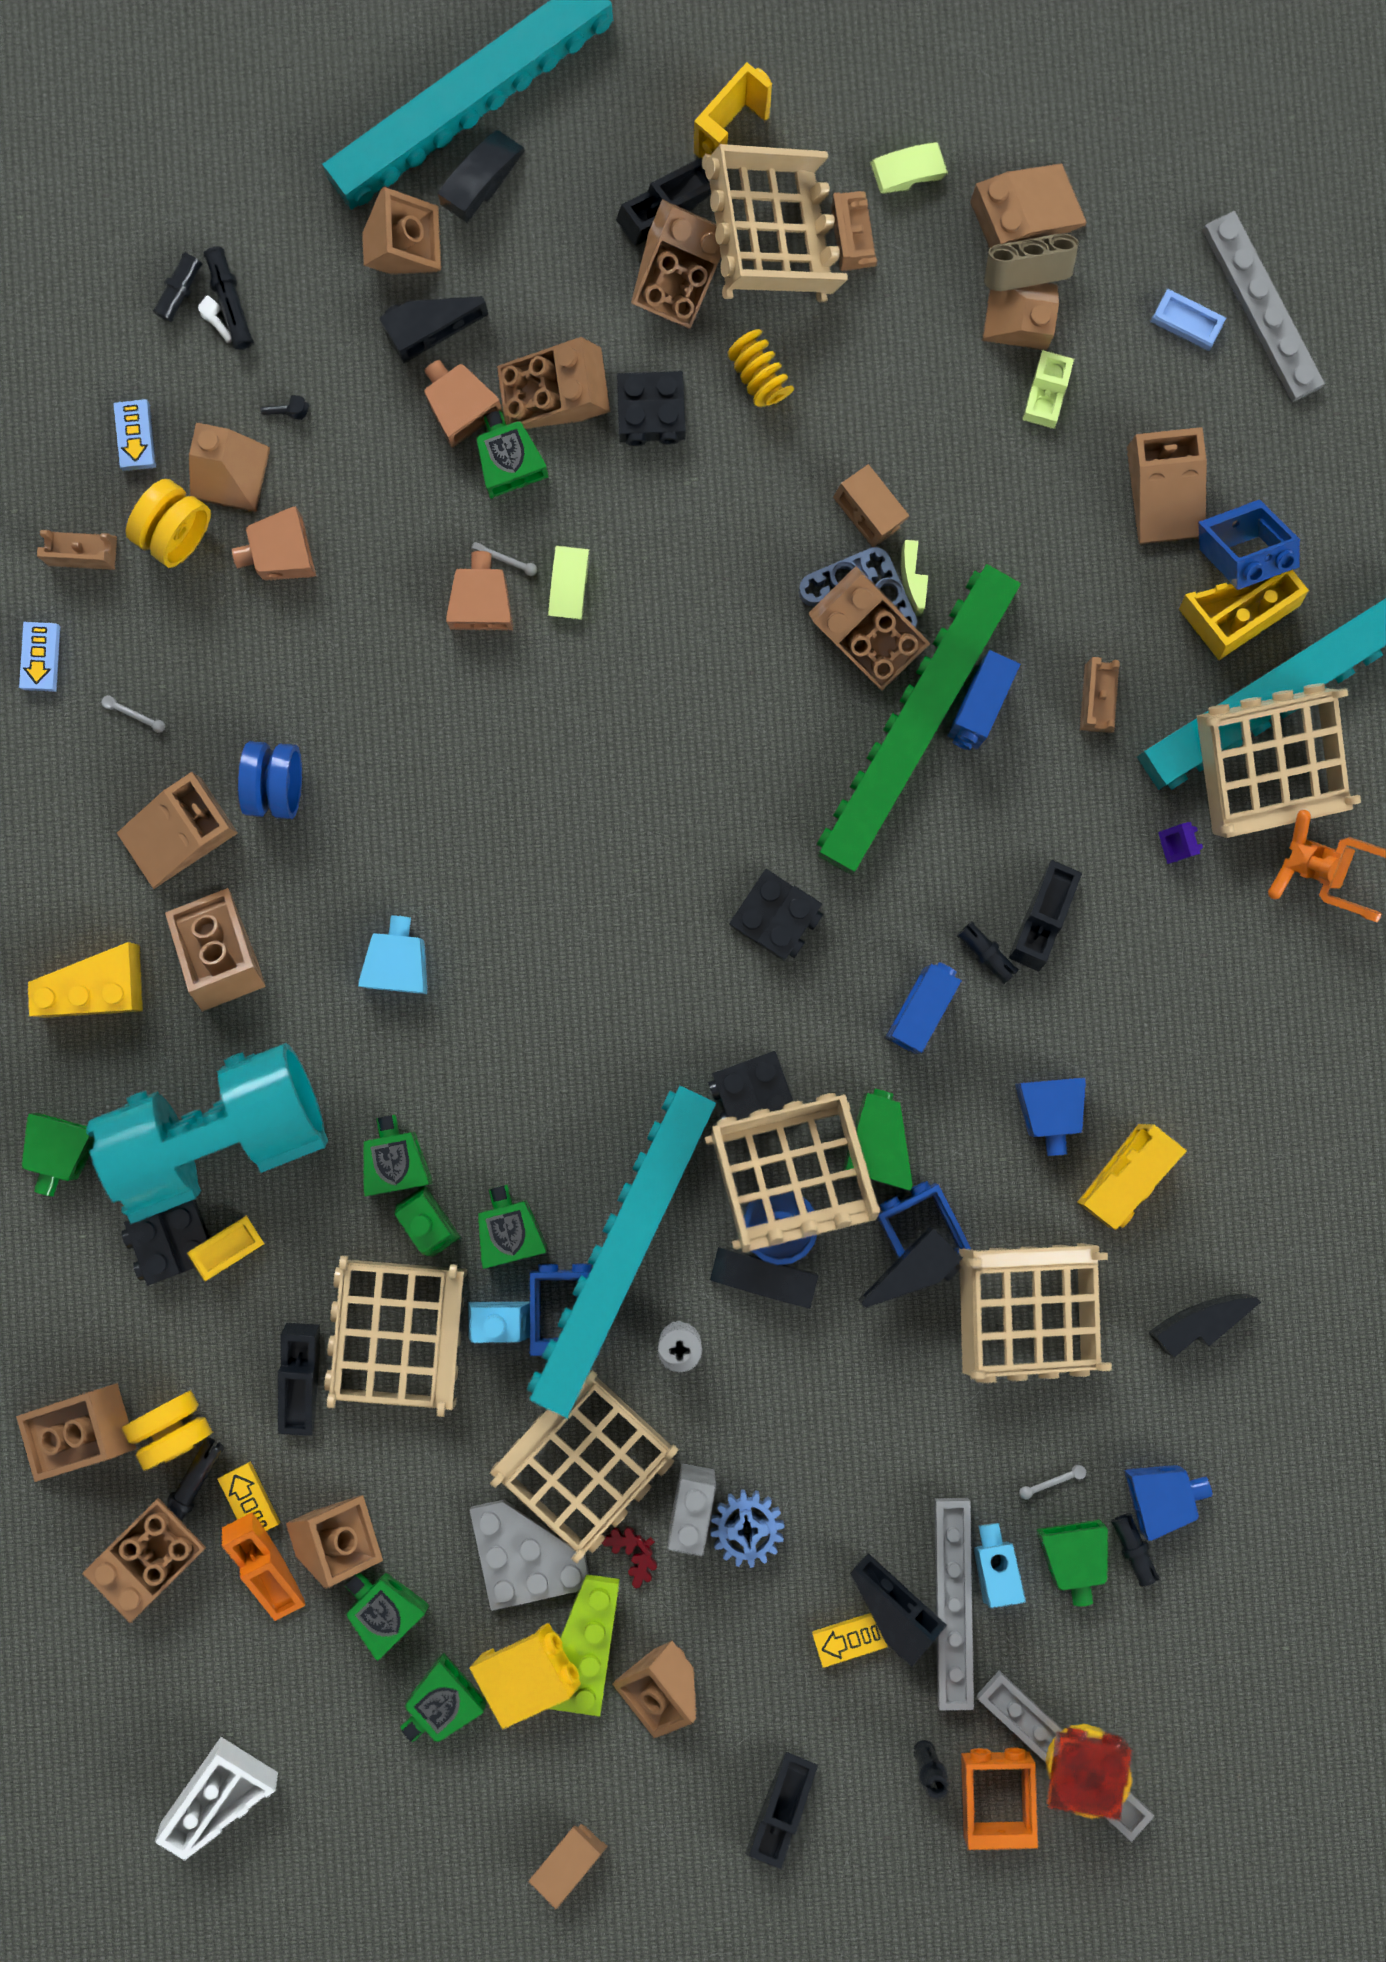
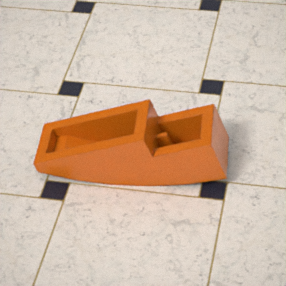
[222,1512,305,1621]

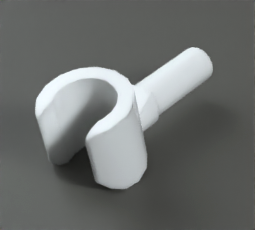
[198,296,232,343]

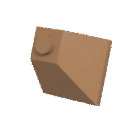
[362,187,441,274]
[982,283,1059,351]
[189,422,270,512]
[286,1495,383,1588]
[612,1641,696,1738]

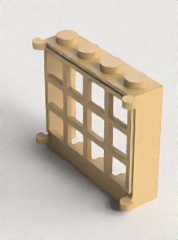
[702,144,848,302]
[1197,683,1361,838]
[705,1093,881,1253]
[959,1243,1112,1383]
[324,1256,467,1417]
[490,1370,679,1564]

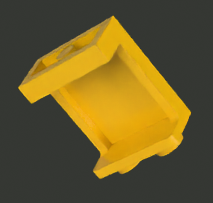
[470,1623,581,1729]

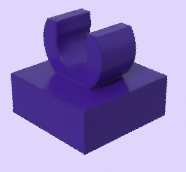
[1158,822,1203,864]

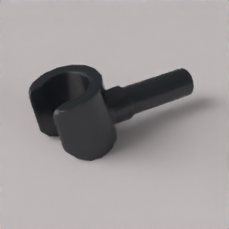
[261,395,309,420]

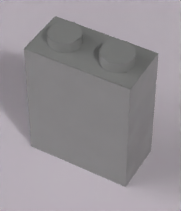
[668,1463,716,1556]

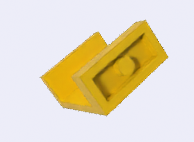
[694,62,772,159]

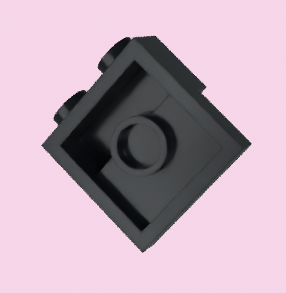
[617,371,685,446]
[729,869,824,961]
[708,1051,794,1120]
[121,1199,210,1286]

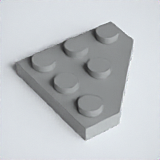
[470,1499,590,1611]

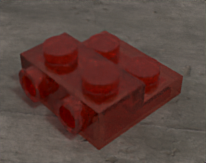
[1047,1727,1132,1820]

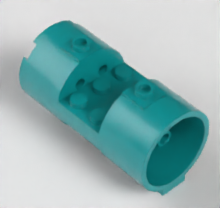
[87,1043,329,1224]

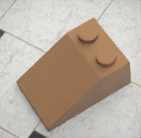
[970,164,1087,248]
[165,888,266,1012]
[16,1383,137,1482]

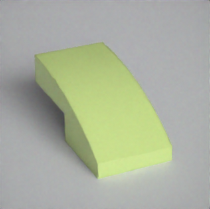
[871,142,948,193]
[1023,350,1074,429]
[901,540,928,616]
[548,546,589,619]

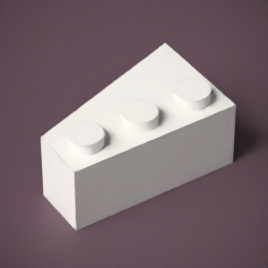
[155,1737,278,1860]

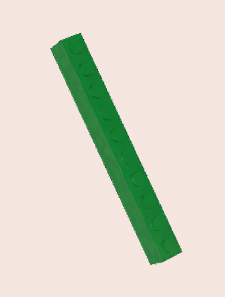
[816,564,1021,875]

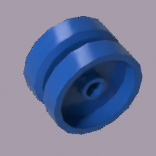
[238,741,302,819]
[743,1188,817,1265]

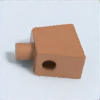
[424,360,503,448]
[232,506,316,580]
[446,551,513,630]

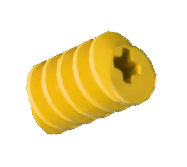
[728,329,794,407]

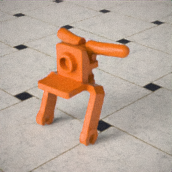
[1268,810,1386,922]

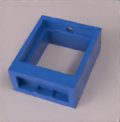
[1198,499,1300,590]
[947,650,1020,750]
[885,962,962,1054]
[877,1181,972,1258]
[530,1263,600,1356]

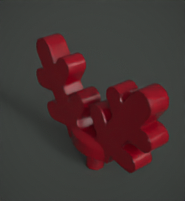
[602,1526,658,1588]

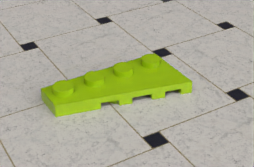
[548,1574,620,1717]

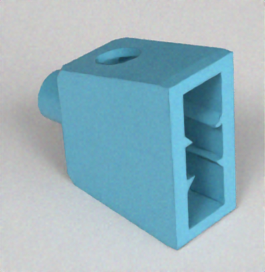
[358,915,427,994]
[468,1301,530,1343]
[974,1523,1025,1608]

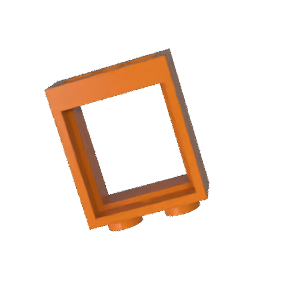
[961,1747,1038,1850]

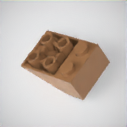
[631,199,721,329]
[497,337,610,429]
[1127,427,1207,544]
[808,566,930,691]
[117,772,238,889]
[82,1498,206,1623]

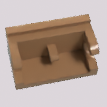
[831,191,877,271]
[833,464,909,548]
[37,530,117,570]
[1080,657,1120,733]
[528,1824,608,1909]

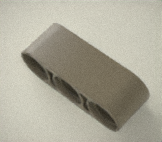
[984,233,1079,291]

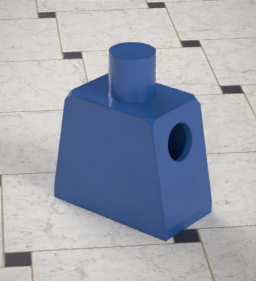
[1015,1078,1086,1156]
[1124,1465,1212,1541]

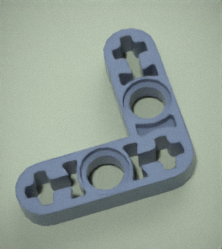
[799,547,917,627]

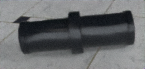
[153,252,203,323]
[957,921,1019,984]
[1111,1513,1160,1587]

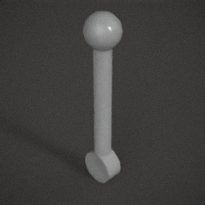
[471,542,537,576]
[101,695,165,733]
[1019,1465,1086,1500]

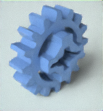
[710,1489,785,1568]

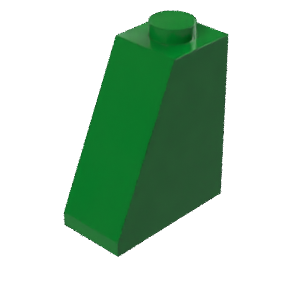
[843,1088,913,1191]

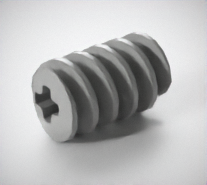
[658,1321,702,1372]

